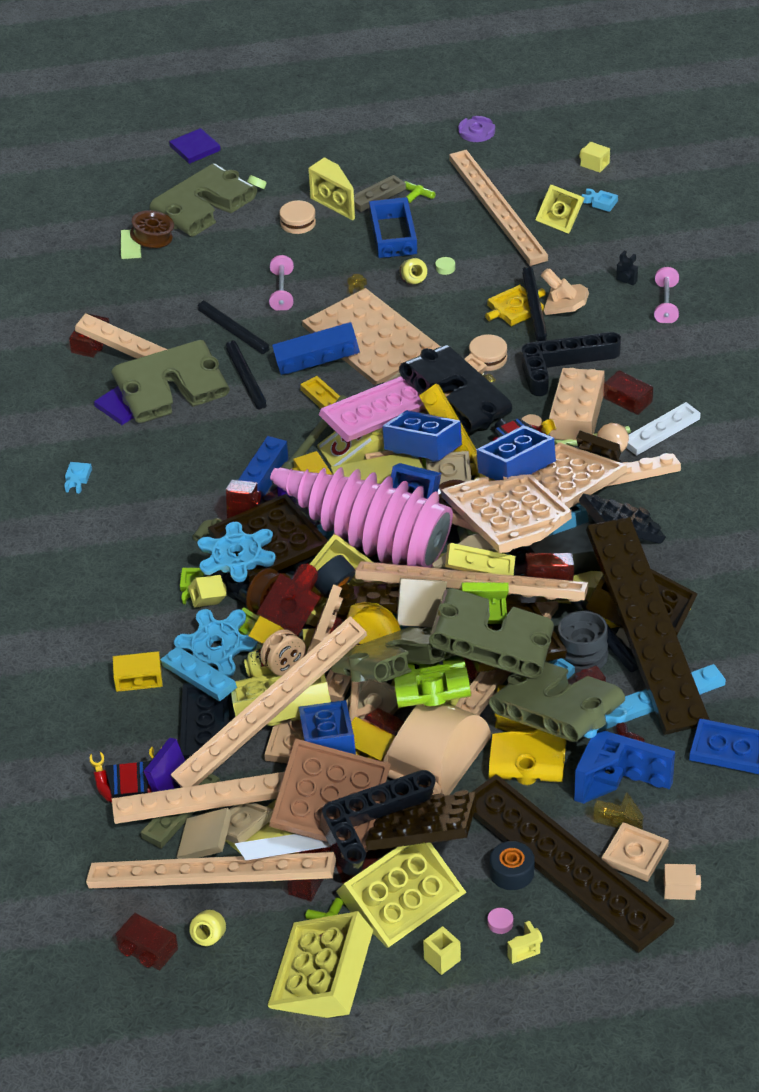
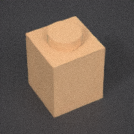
[664,864,701,900]

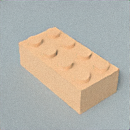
[549,368,605,440]

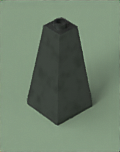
[526,520,602,577]

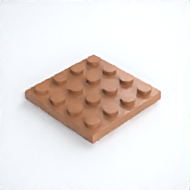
[269,739,391,853]

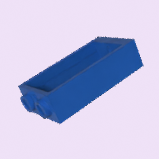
[369,197,417,258]

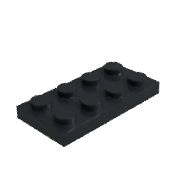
[579,493,666,544]
[180,683,230,761]

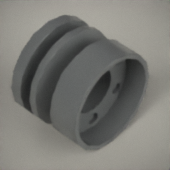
[558,611,608,673]

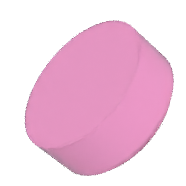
[488,908,513,934]

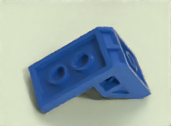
[574,731,675,804]

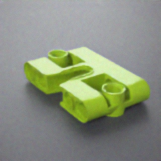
[394,655,471,708]

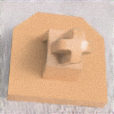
[541,268,589,315]

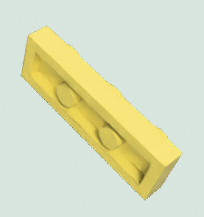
[445,543,515,575]

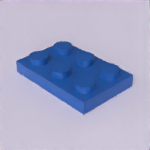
[689,719,759,774]

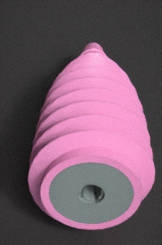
[270,467,453,568]

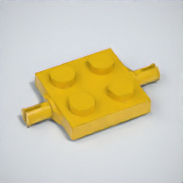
[485,285,546,326]

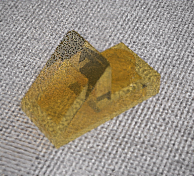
[593,792,644,830]

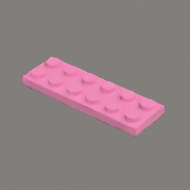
[319,376,426,442]

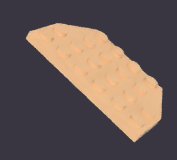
[441,474,572,553]

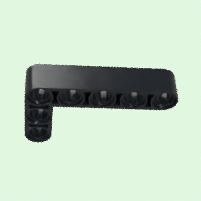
[522,332,621,396]
[320,770,436,876]

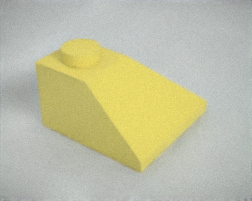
[535,185,584,234]

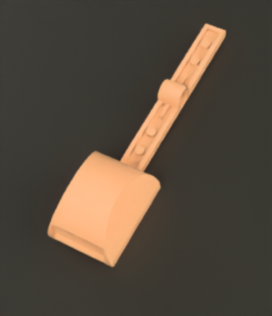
[383,601,558,796]

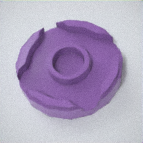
[458,116,495,142]

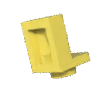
[508,921,543,964]

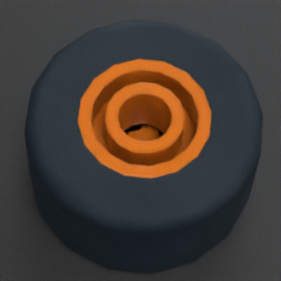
[311,555,356,598]
[490,841,535,890]

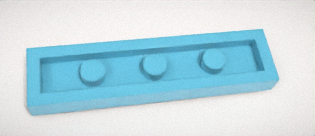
[160,646,237,701]

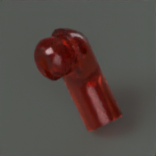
[615,722,645,742]

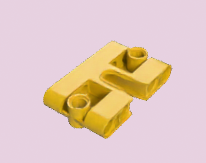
[489,685,566,785]

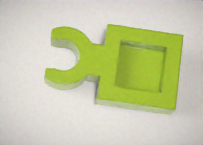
[180,568,205,604]

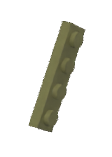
[141,774,220,849]

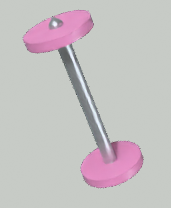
[269,255,294,310]
[654,267,679,323]

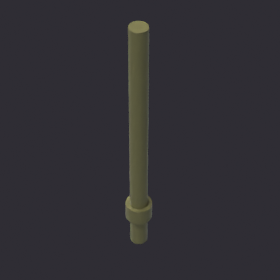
[272,395,347,486]

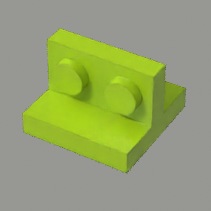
[459,582,509,624]

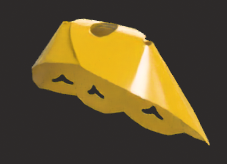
[347,602,401,646]

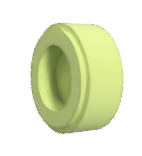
[247,175,267,189]
[435,257,455,275]

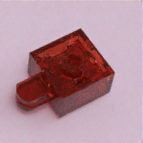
[257,564,321,637]

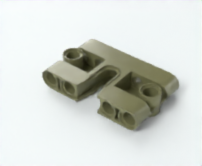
[150,163,257,237]
[111,340,230,423]
[429,588,554,678]
[331,627,456,682]
[489,662,625,742]

